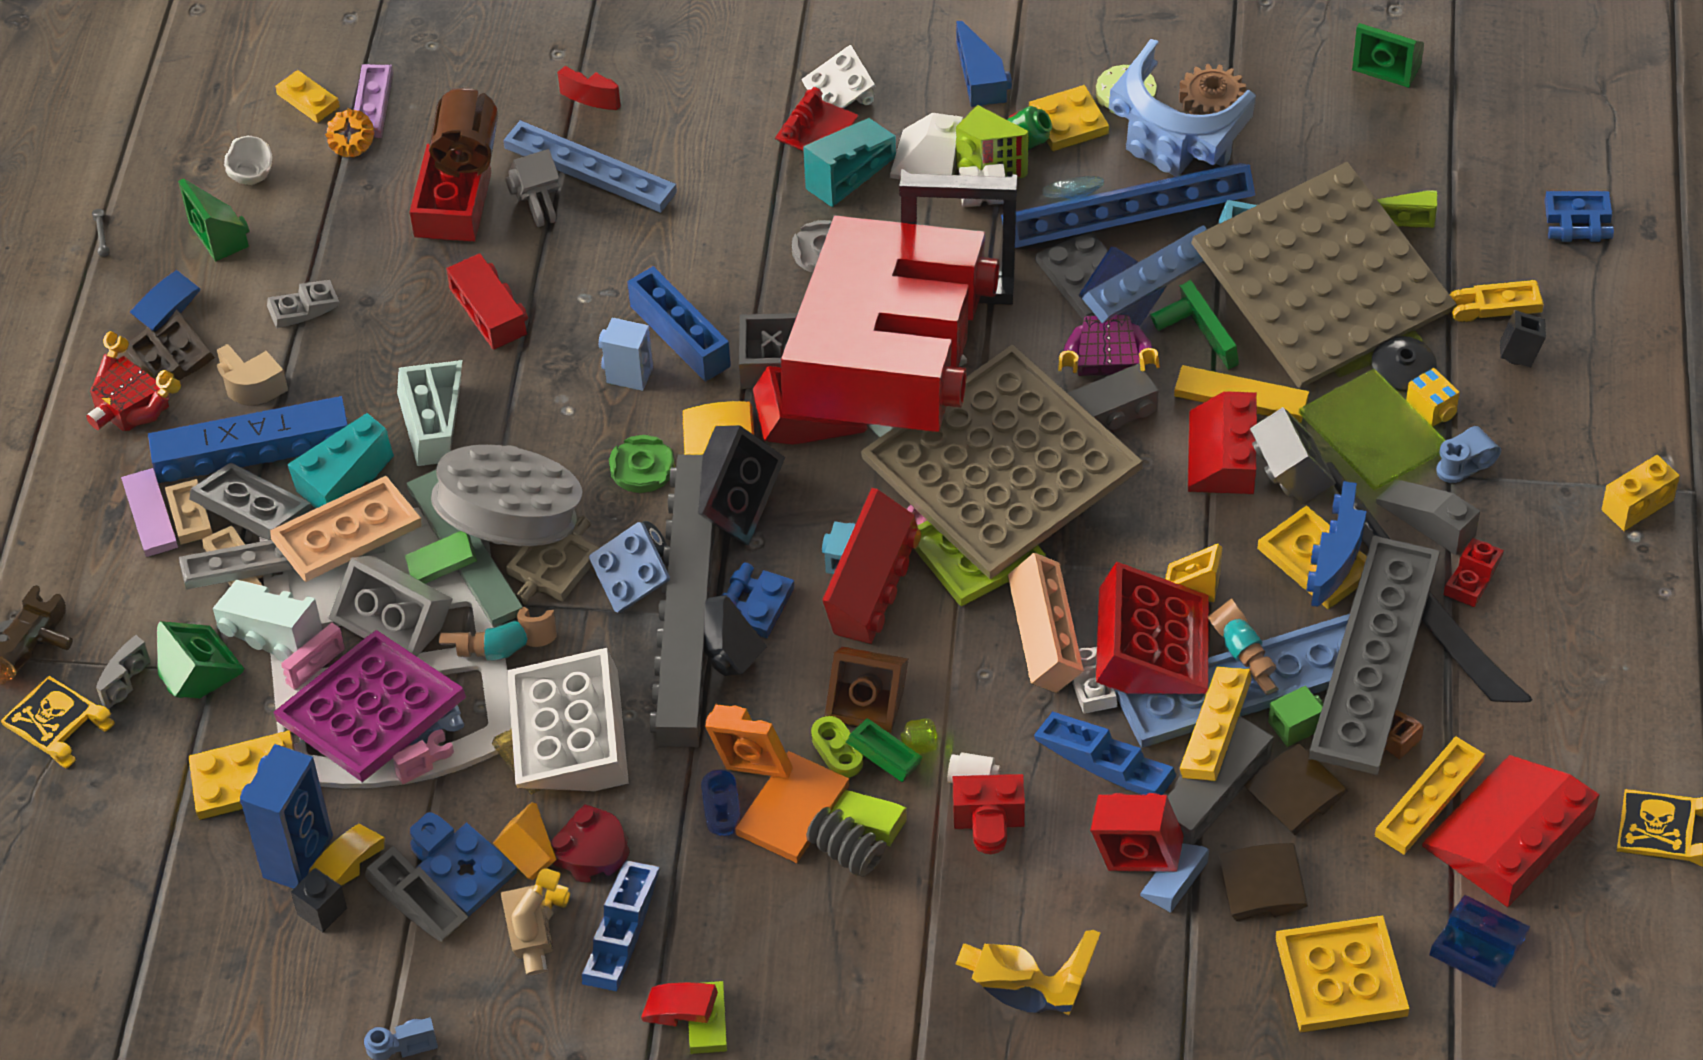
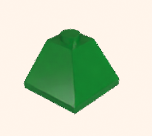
[1352,23,1424,88]
[178,178,250,262]
[157,621,245,698]

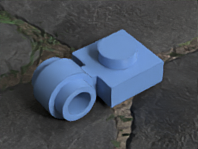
[364,1017,438,1060]

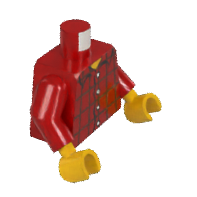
[86,331,181,431]

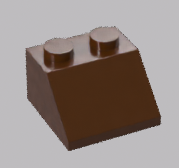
[824,646,909,732]

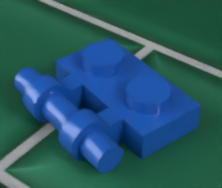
[1545,191,1614,242]
[721,563,795,639]

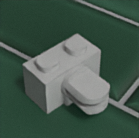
[506,149,559,227]

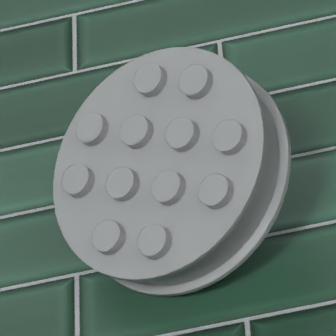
[431,445,582,546]

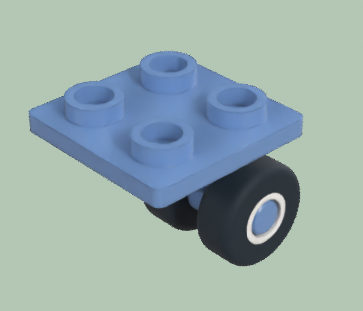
[589,521,670,613]

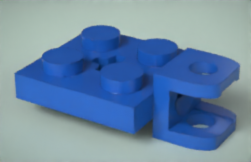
[410,812,517,917]

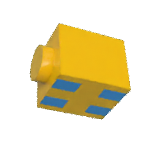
[1406,368,1460,428]

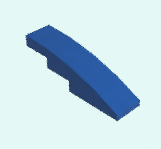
[1034,711,1176,795]
[582,860,659,992]

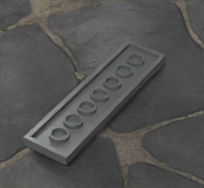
[1309,536,1440,775]

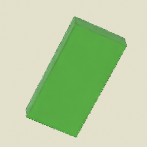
[405,531,477,584]

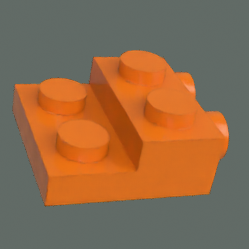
[705,705,793,778]

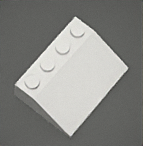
[507,648,629,791]

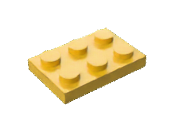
[1257,505,1367,609]
[189,730,295,820]

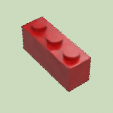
[446,253,528,350]

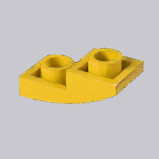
[309,823,385,886]

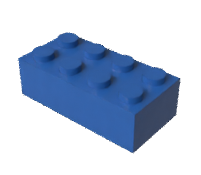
[240,744,333,889]

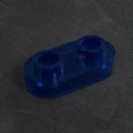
[701,770,741,836]

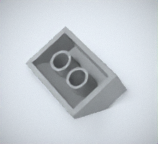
[328,556,453,657]

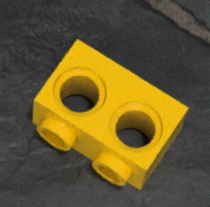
[1601,455,1680,531]

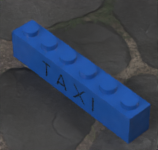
[148,396,348,483]

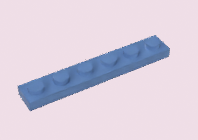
[504,120,677,213]
[1082,225,1207,323]

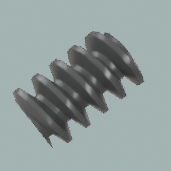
[806,807,887,877]

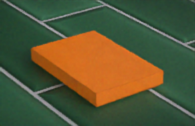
[735,751,849,863]

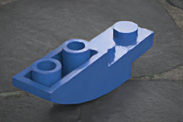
[1306,481,1367,607]

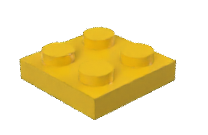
[1029,85,1109,151]

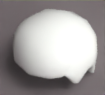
[224,136,272,185]

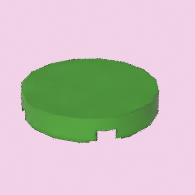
[609,435,675,493]

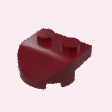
[550,804,630,882]

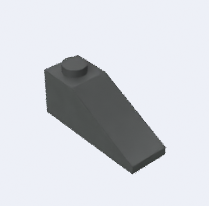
[1376,479,1480,555]

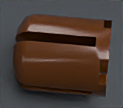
[429,87,498,178]

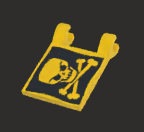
[1,676,115,768]
[1617,789,1703,867]

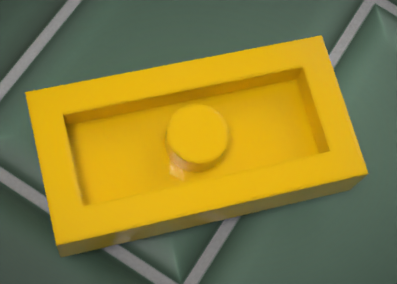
[275,70,340,123]

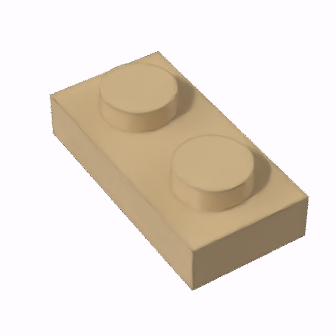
[165,479,213,544]

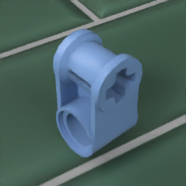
[1436,426,1501,483]

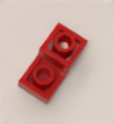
[557,65,621,110]
[1443,538,1504,607]
[641,982,718,1026]

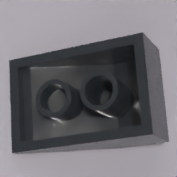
[698,425,786,545]

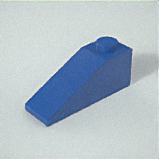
[956,21,1012,107]

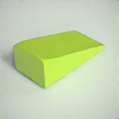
[1377,190,1437,228]
[830,790,907,847]

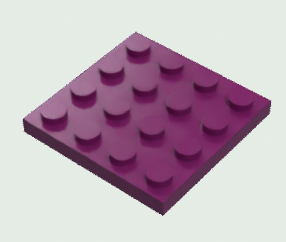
[273,630,466,783]

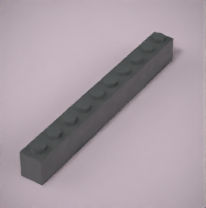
[650,454,715,747]

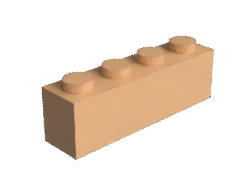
[1008,553,1084,693]

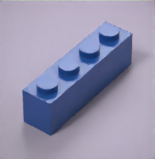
[627,266,731,382]

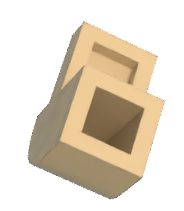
[217,344,288,405]

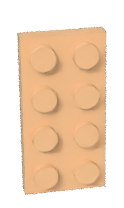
[270,476,421,582]

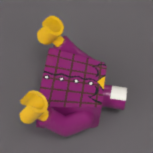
[1058,315,1160,376]

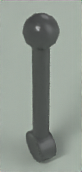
[92,209,110,257]

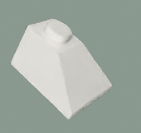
[890,113,963,179]

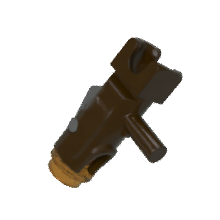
[0,585,73,685]

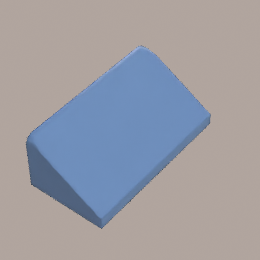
[1140,843,1209,913]

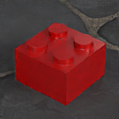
[1090,793,1184,872]

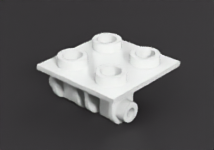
[802,45,875,108]

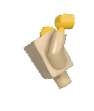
[501,868,571,975]

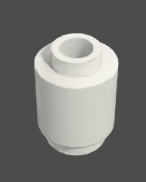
[947,752,1000,783]

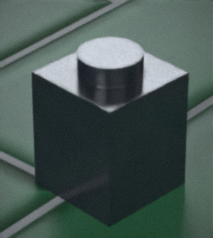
[1500,310,1546,368]
[291,868,347,933]

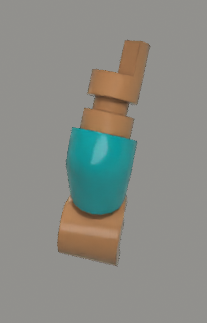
[1208,598,1279,695]
[439,607,557,660]

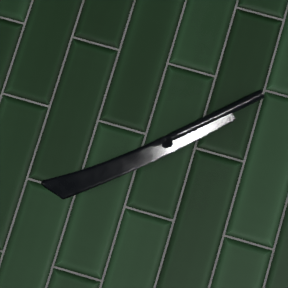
[1326,462,1533,703]

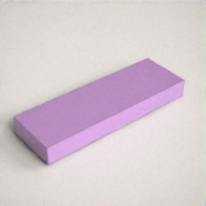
[350,64,393,138]
[121,468,178,557]

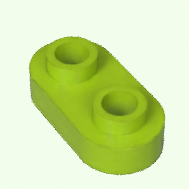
[811,716,863,778]

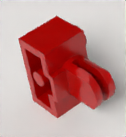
[952,774,1025,855]

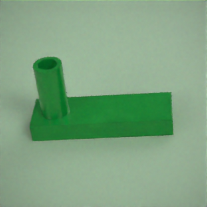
[1150,280,1239,370]

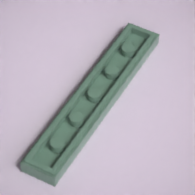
[406,470,523,628]

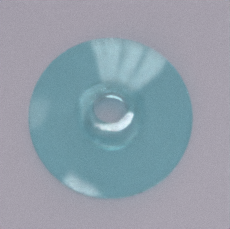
[1043,176,1105,201]

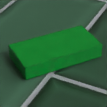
[846,718,923,782]

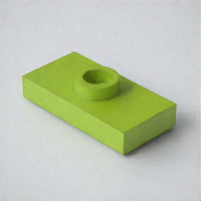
[689,981,727,1054]

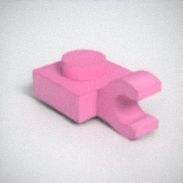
[392,729,454,785]

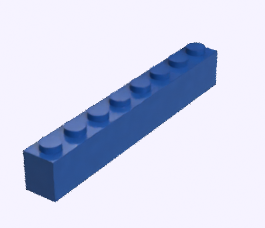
[1001,163,1255,248]

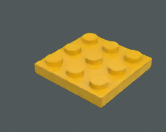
[1276,915,1409,1033]

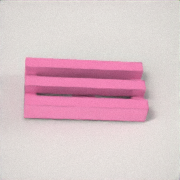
[281,622,345,690]

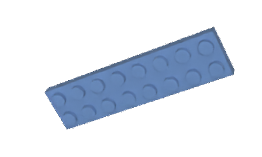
[1115,614,1350,748]

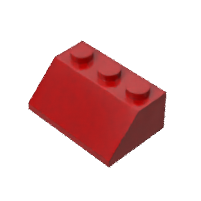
[1188,391,1257,494]

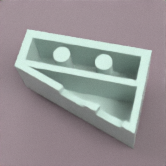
[397,360,463,466]
[213,580,323,662]

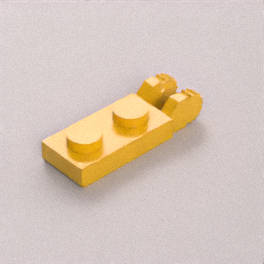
[1449,280,1544,322]

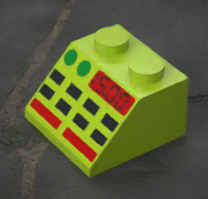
[956,105,1028,178]

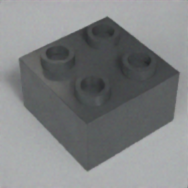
[739,313,798,389]
[1250,407,1336,504]

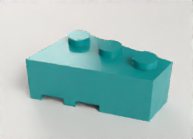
[803,118,896,207]
[288,413,394,509]

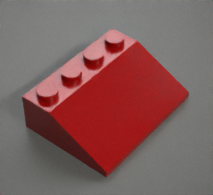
[1096,561,1209,694]
[1422,755,1600,908]

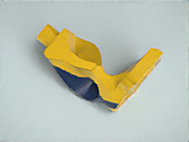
[956,930,1100,1015]

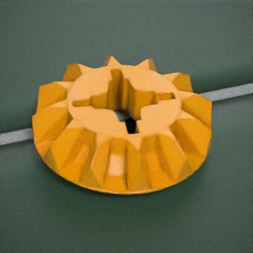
[325,108,374,157]

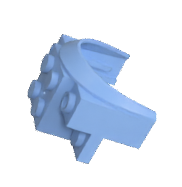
[1108,39,1256,177]

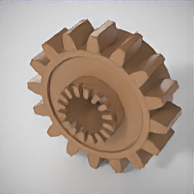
[1179,64,1246,115]

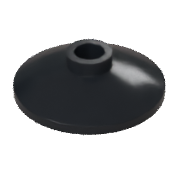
[1372,336,1437,392]

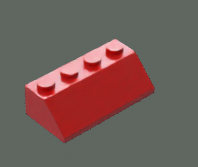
[822,488,921,644]

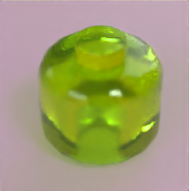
[901,718,938,754]

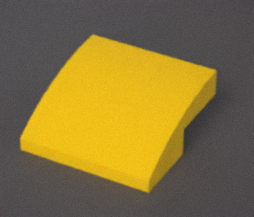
[683,401,754,455]

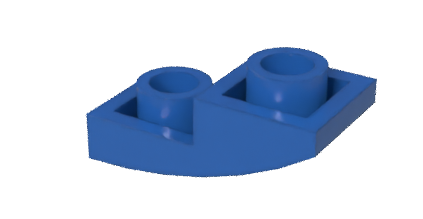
[130,270,201,332]

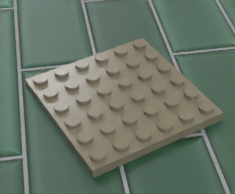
[1191,162,1457,389]
[861,344,1143,579]

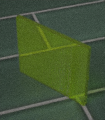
[1298,369,1446,491]

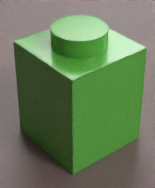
[1268,685,1323,747]

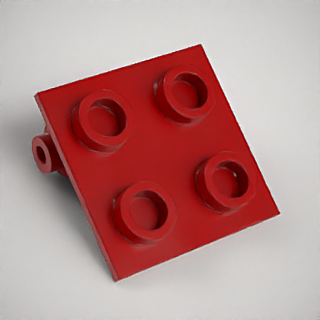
[775,87,858,151]

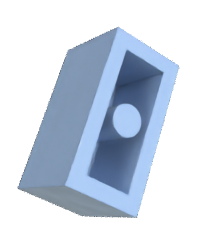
[599,318,653,391]

